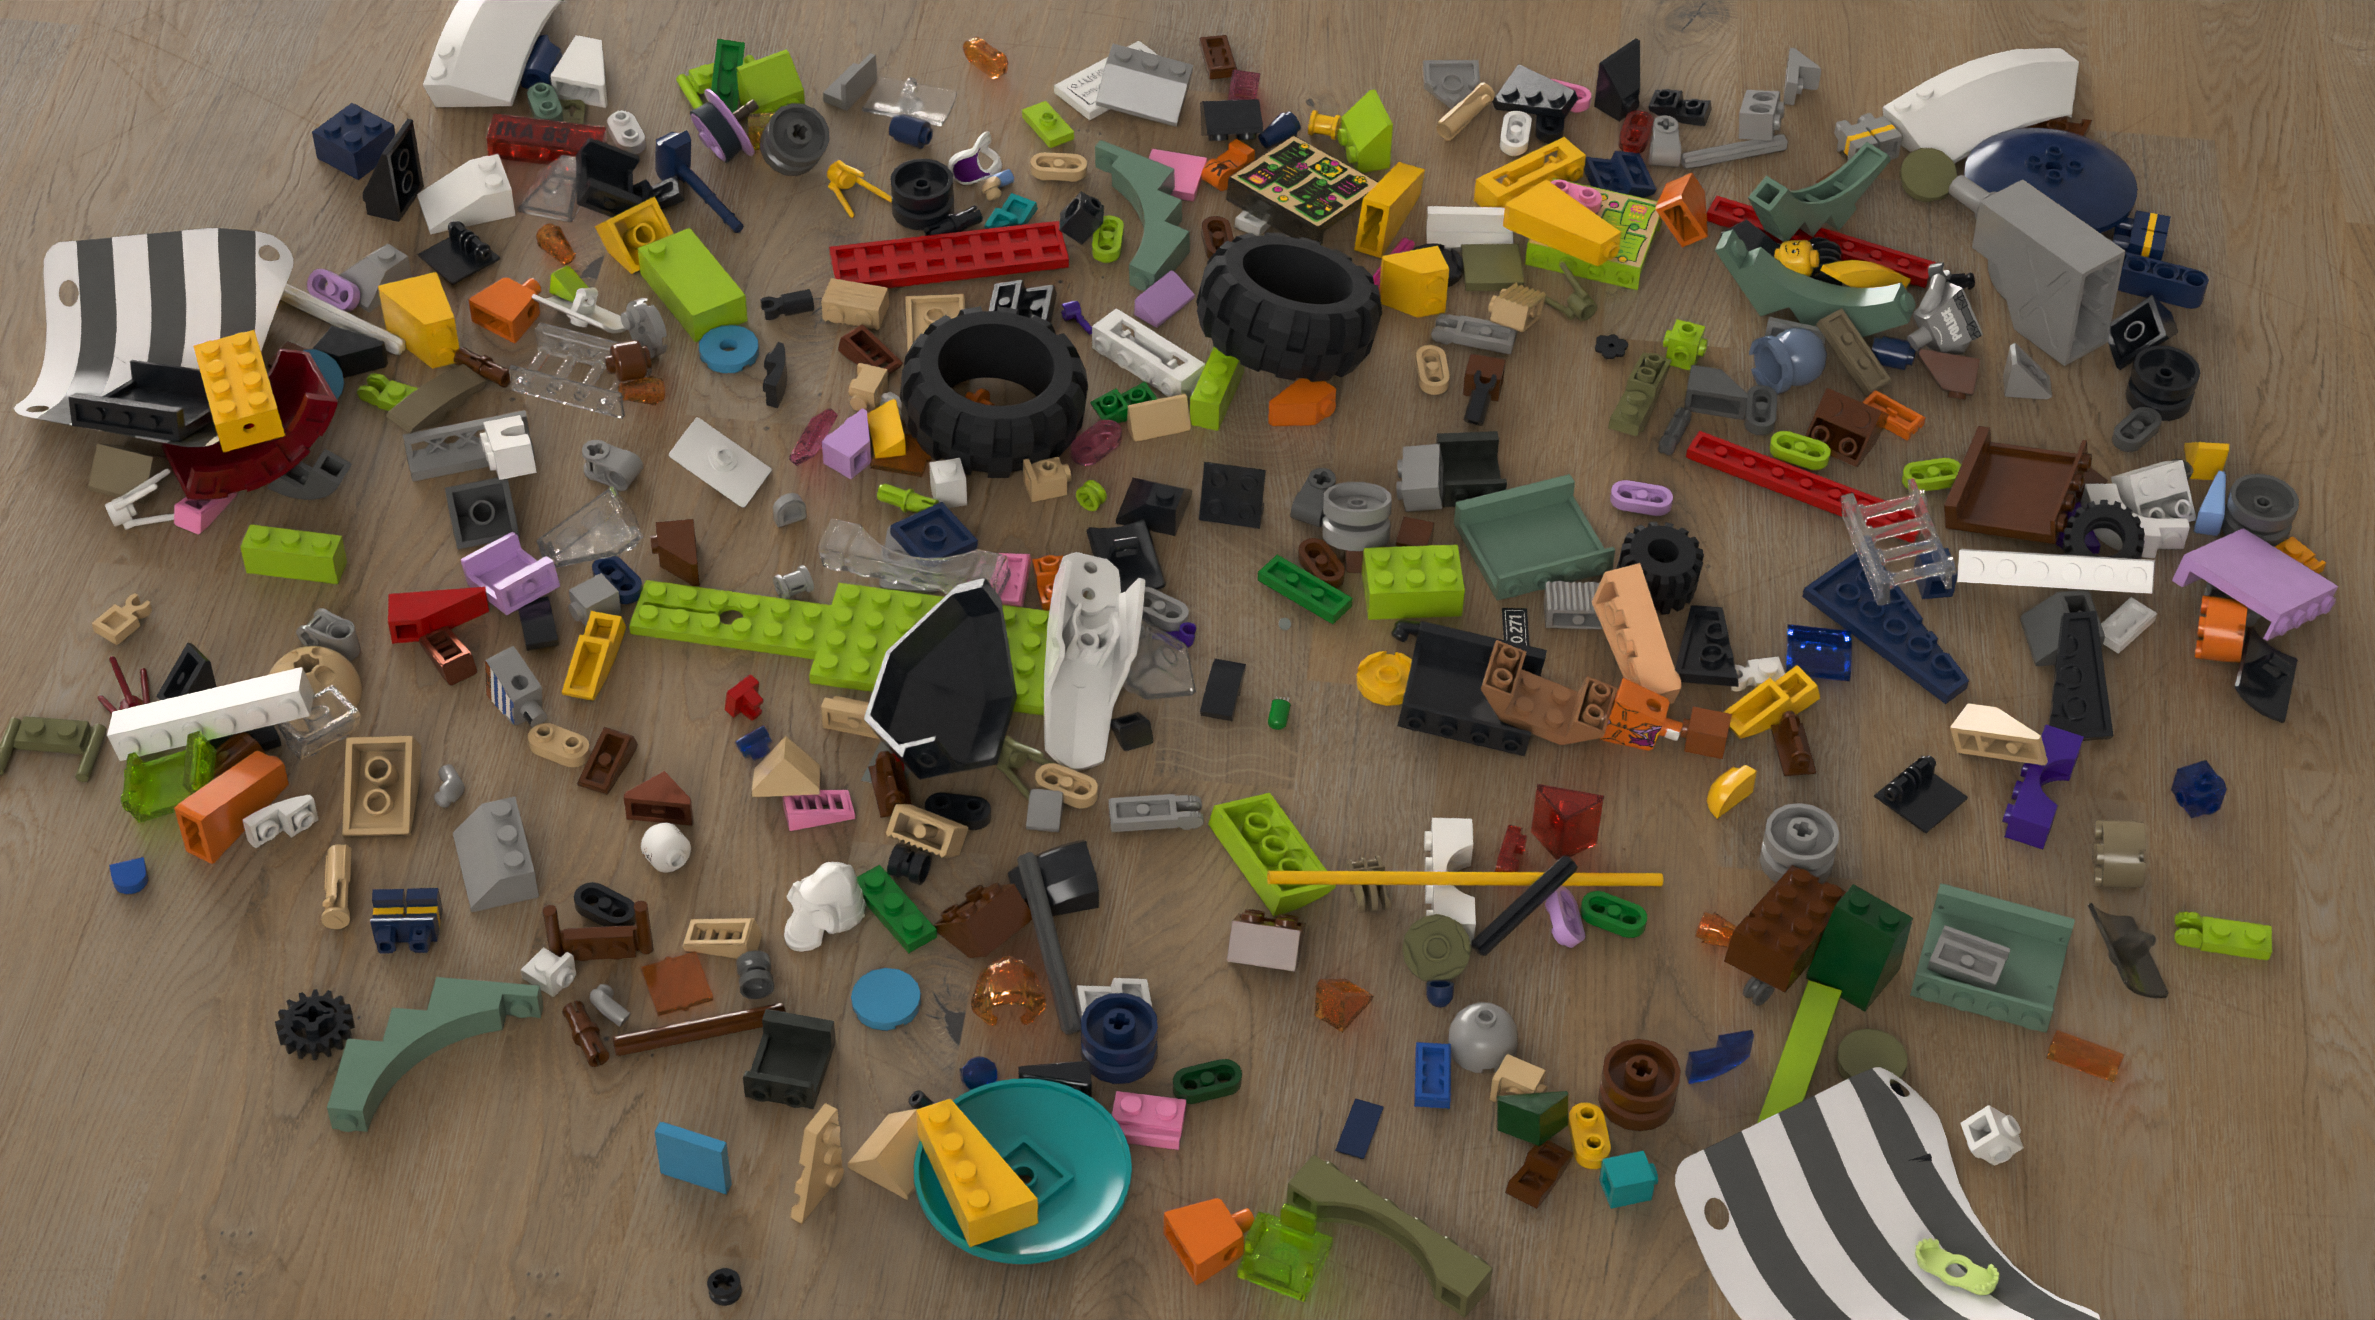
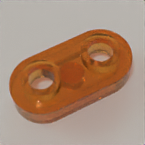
[963,36,1008,79]

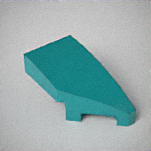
[984,193,1038,229]

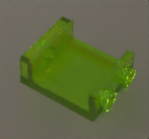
[121,731,216,823]

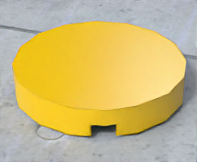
[1356,651,1412,706]

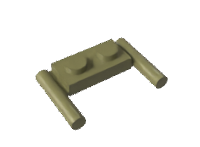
[0,716,107,782]

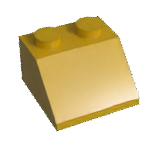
[1379,246,1449,318]

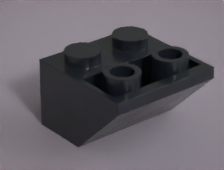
[1200,99,1263,141]

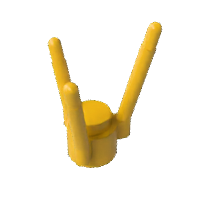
[827,160,892,218]

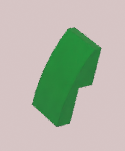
[1090,381,1157,425]

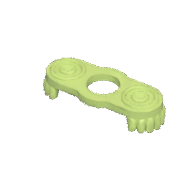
[1915,1238,1999,1295]

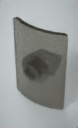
[2087,903,2169,998]

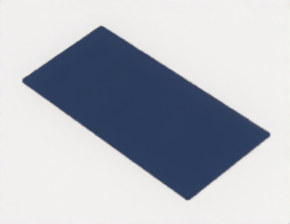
[1335,1099,1384,1159]

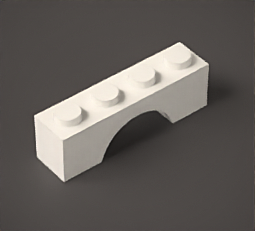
[1424,818,1476,944]

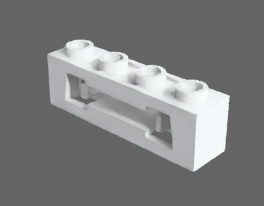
[1092,308,1205,399]

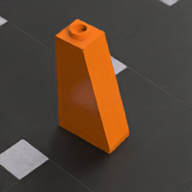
[174,750,289,864]

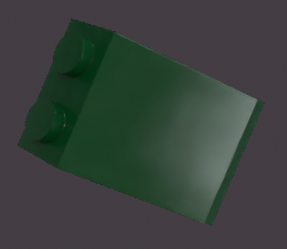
[1806,884,1913,1012]

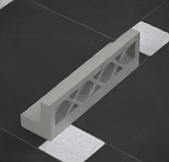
[403,410,535,482]

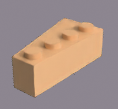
[1592,563,1681,704]

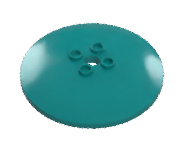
[914,1078,1132,1264]

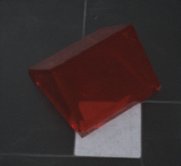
[1531,784,1604,861]

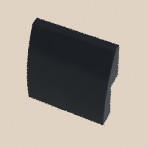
[989,280,1057,323]

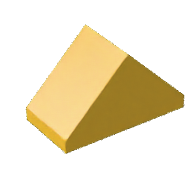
[2184,442,2230,480]

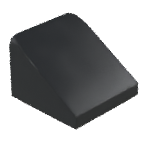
[1110,712,1154,751]

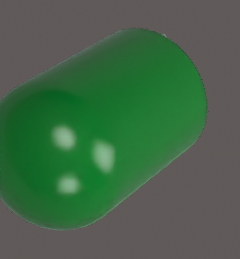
[1268,696,1291,730]

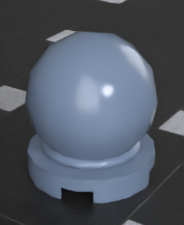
[1749,328,1827,395]

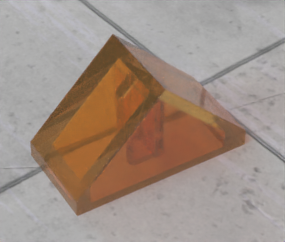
[1314,979,1374,1033]

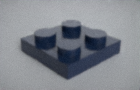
[890,502,978,573]

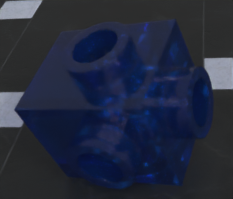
[2171,760,2227,818]

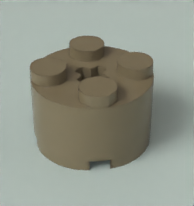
[2092,820,2146,888]

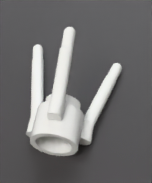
[105,469,174,530]

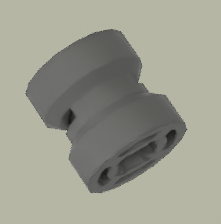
[736,950,774,999]

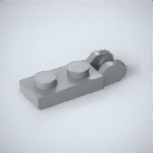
[1431,314,1518,354]
[1108,794,1204,832]

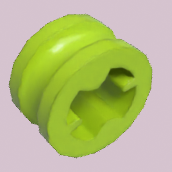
[1076,480,1107,511]

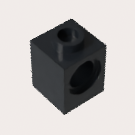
[1059,191,1104,244]

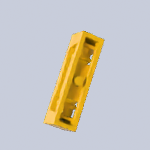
[1474,137,1586,208]

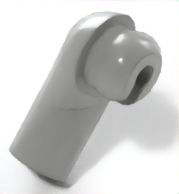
[434,764,465,808]

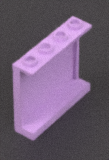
[2172,528,2338,641]

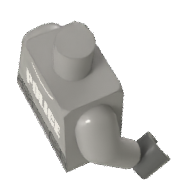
[1907,262,1983,355]

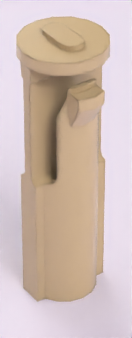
[1436,83,1495,141]
[321,844,352,929]

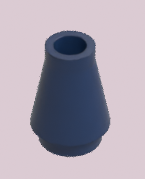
[1258,111,1301,149]

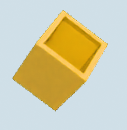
[378,272,459,369]

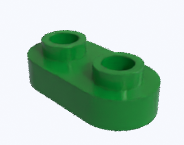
[1580,891,1647,938]

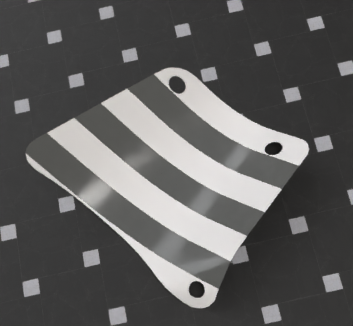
[14,228,293,447]
[1675,1067,2100,1320]

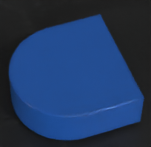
[109,857,148,894]

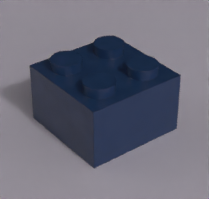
[312,103,395,180]

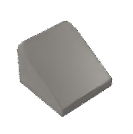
[1026,789,1064,832]

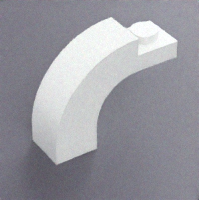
[2081,484,2190,558]

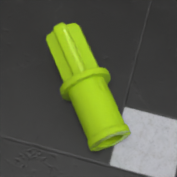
[877,483,939,513]

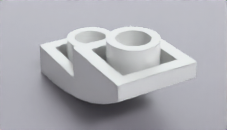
[242,795,319,848]

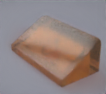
[2046,1030,2125,1083]

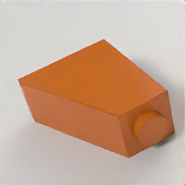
[1655,173,1708,248]

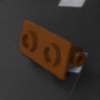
[1770,711,1816,776]
[868,751,912,818]

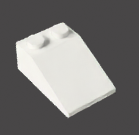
[417,154,516,234]

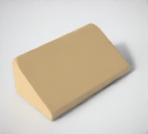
[1127,394,1191,442]

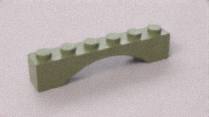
[1287,1155,1493,1318]

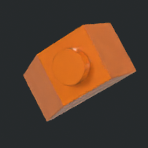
[1268,378,1336,426]

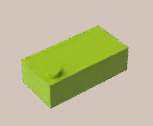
[638,228,748,342]

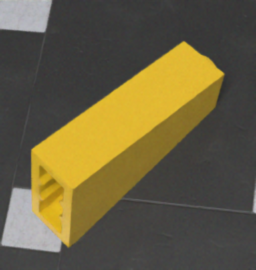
[1354,162,1425,258]
[1503,179,1621,266]

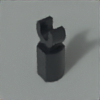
[760,289,814,320]
[1463,370,1497,426]

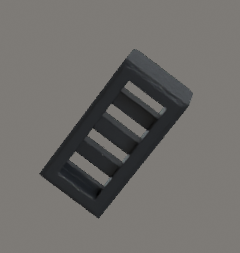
[1018,1061,1092,1098]

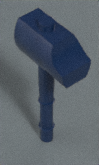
[520,35,562,89]
[655,130,744,233]

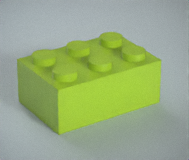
[1362,545,1465,620]

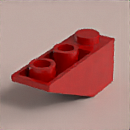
[388,587,489,644]

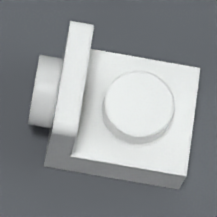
[521,947,576,997]

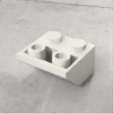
[2111,460,2196,522]

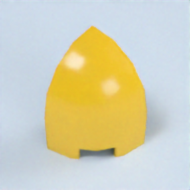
[1706,765,1757,819]

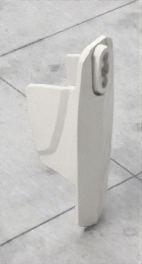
[1044,552,1145,771]

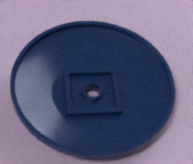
[1964,128,2138,233]

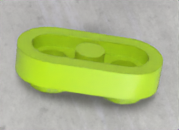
[1092,215,1124,263]
[1769,431,1831,470]
[1901,458,1961,492]

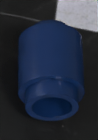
[889,114,933,149]
[1872,336,1916,370]

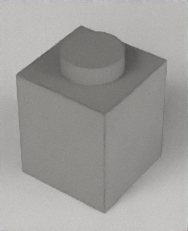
[568,573,621,626]

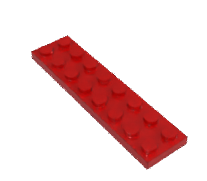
[829,221,1069,288]

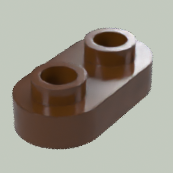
[1201,216,1234,259]
[1298,538,1345,588]

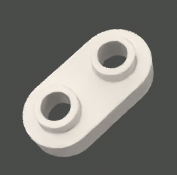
[607,111,646,155]
[1500,111,1532,156]

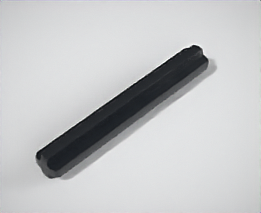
[1471,856,1578,956]

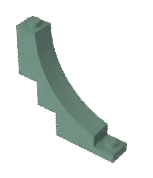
[1095,140,1190,291]
[1715,229,1916,337]
[327,977,544,1132]

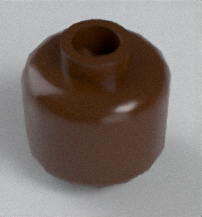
[605,340,652,382]

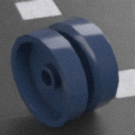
[1081,993,1158,1084]

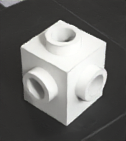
[1960,1105,2024,1166]

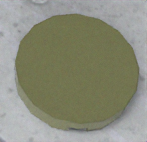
[1899,148,1957,202]
[1402,914,1471,982]
[1836,1028,1907,1084]

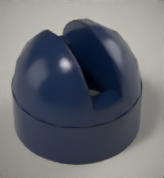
[1426,980,1454,1008]

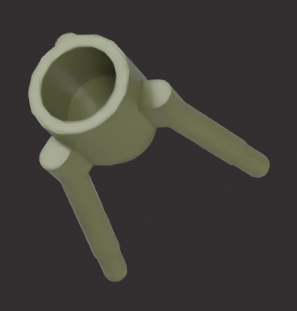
[1529,262,1598,321]
[997,736,1054,801]

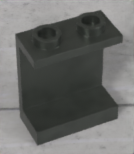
[1436,431,1507,507]

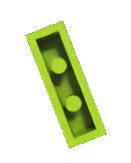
[1190,347,1245,431]
[240,524,347,584]

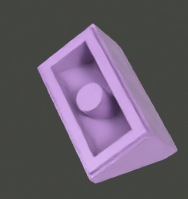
[1134,270,1195,328]

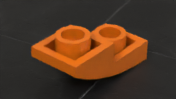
[1032,555,1063,611]

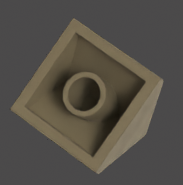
[88,443,171,504]

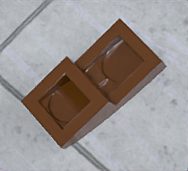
[1505,1140,1574,1209]

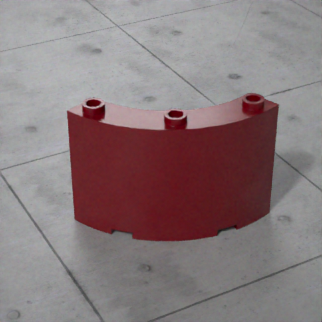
[161,348,338,500]

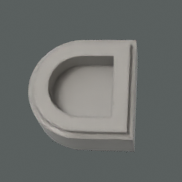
[773,493,807,528]

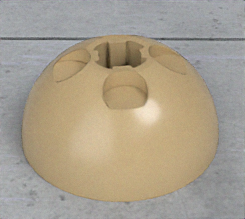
[268,646,362,730]

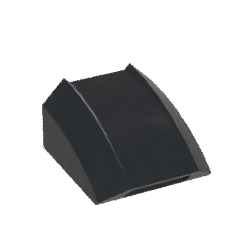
[1008,840,1099,917]

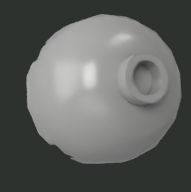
[1448,1002,1518,1073]

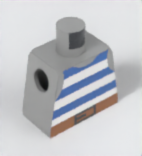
[485,646,547,728]

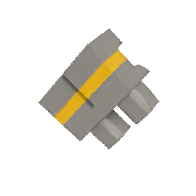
[1834,113,1903,162]

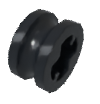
[707,1268,742,1306]

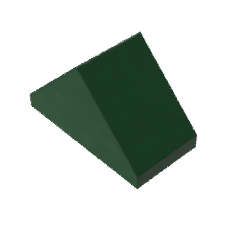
[1496,1091,1568,1146]

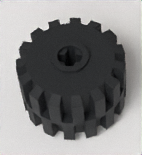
[1617,521,1704,615]

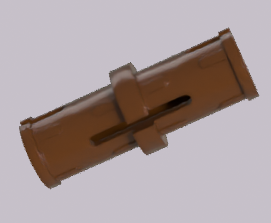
[454,347,513,388]
[562,1001,610,1067]

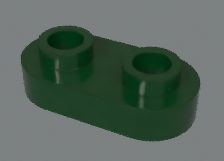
[1173,1059,1242,1104]

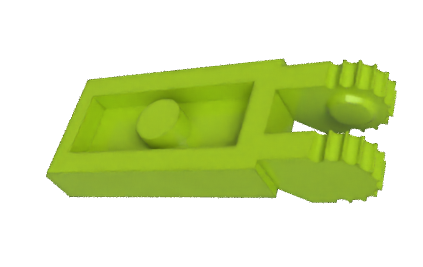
[356,373,418,411]
[2175,911,2272,960]

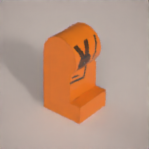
[1201,139,1255,191]

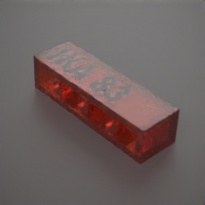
[486,114,607,168]

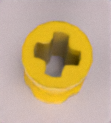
[1308,110,1341,140]

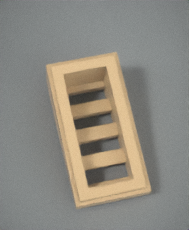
[683,918,762,959]

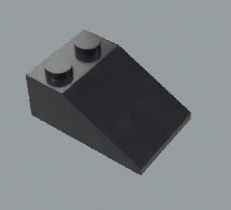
[363,118,424,222]

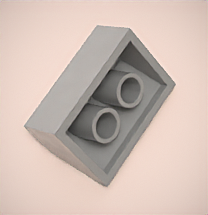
[1096,43,1193,127]
[453,796,539,912]

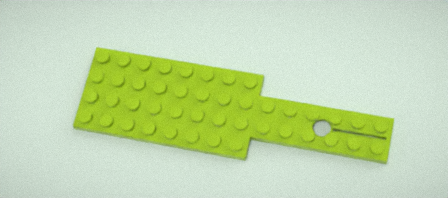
[629,580,1049,716]

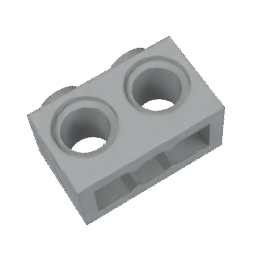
[1739,90,1785,141]

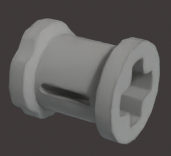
[773,565,814,599]

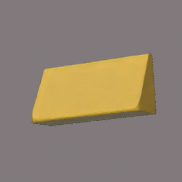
[867,399,906,459]

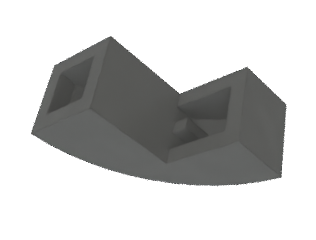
[268,449,352,500]

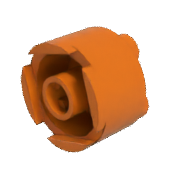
[2195,595,2248,663]

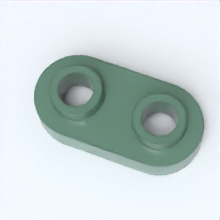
[527,83,563,127]

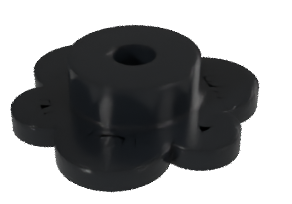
[1595,334,1628,359]

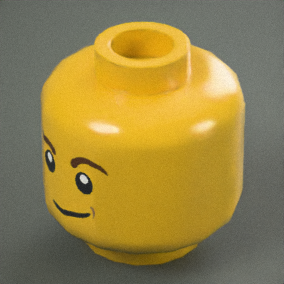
[1774,240,1819,277]

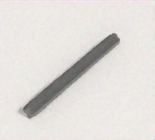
[1017,852,1081,1035]

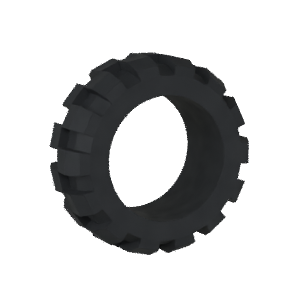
[1196,232,1382,382]
[900,306,1088,478]

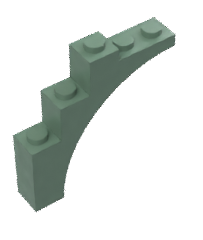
[1748,142,1891,242]

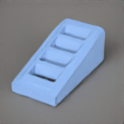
[2194,471,2226,536]

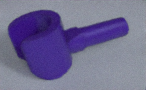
[1061,301,1092,335]
[1151,622,1196,648]

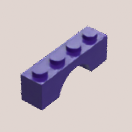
[2002,725,2084,850]

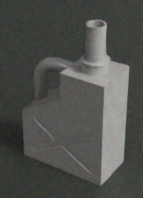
[1949,175,2125,366]

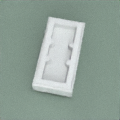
[2101,597,2157,654]

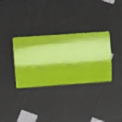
[1208,793,1336,917]

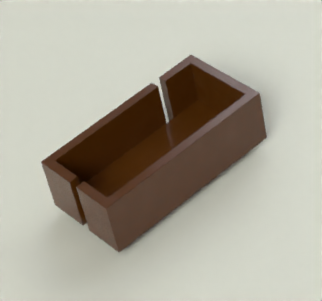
[1724,865,1846,993]

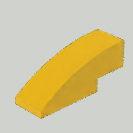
[1820,260,1911,288]
[562,611,626,701]
[1724,665,1820,739]

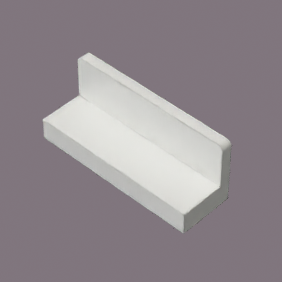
[1426,206,1514,252]

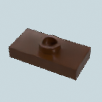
[1199,35,1237,80]

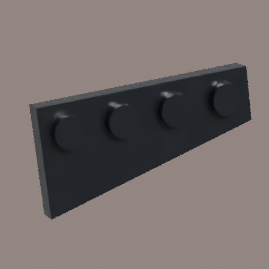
[2048,611,2114,741]

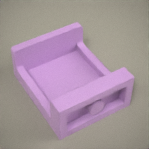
[461,532,560,615]

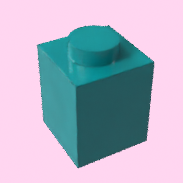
[1599,1150,1658,1209]

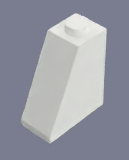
[551,35,608,108]

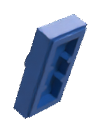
[1414,1042,1451,1109]

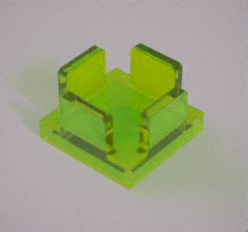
[1237,1203,1333,1302]

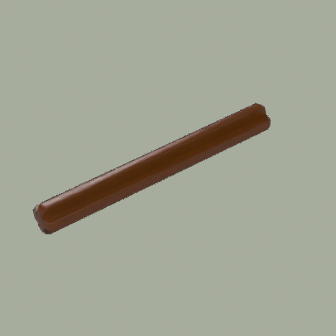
[613,1003,786,1056]

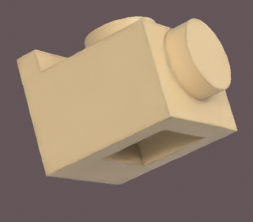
[849,363,889,413]
[1023,457,1071,502]
[1490,1054,1548,1103]

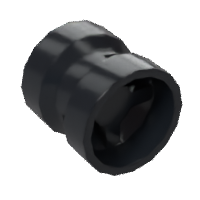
[887,843,932,885]

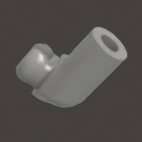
[590,984,631,1027]

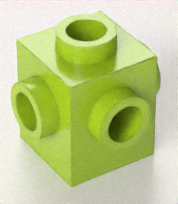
[1663,319,1708,370]

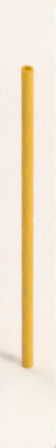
[1267,871,1663,887]

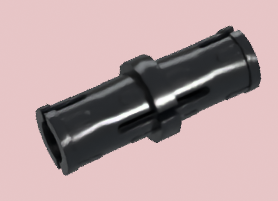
[924,205,983,236]

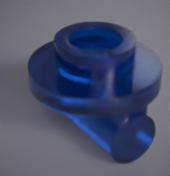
[734,725,773,761]
[959,1056,998,1090]

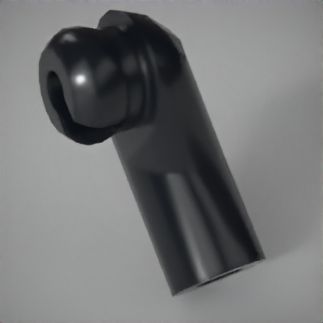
[1391,619,1421,642]

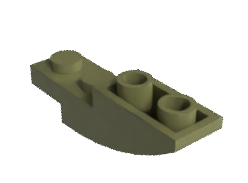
[1608,352,1671,436]

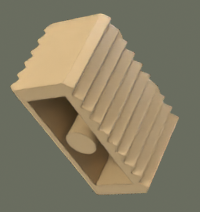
[821,278,889,330]
[1488,282,1546,332]
[886,804,968,858]

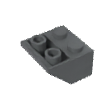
[2020,590,2105,666]

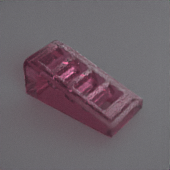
[1228,70,1260,100]

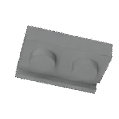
[1927,925,2011,992]

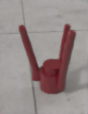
[98,656,151,715]

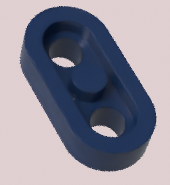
[592,555,643,604]

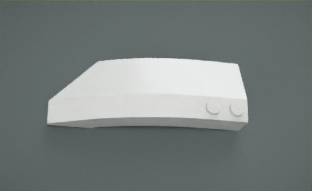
[423,0,566,107]
[1883,48,2079,164]

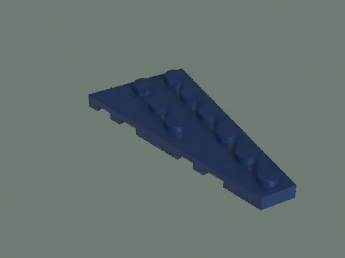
[1802,544,1969,704]

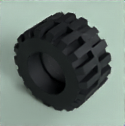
[2063,500,2145,559]

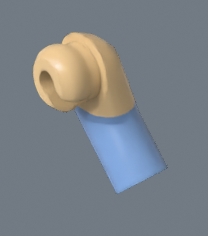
[982,169,1014,201]

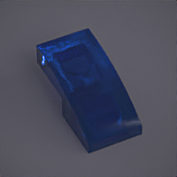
[1685,1030,1754,1084]

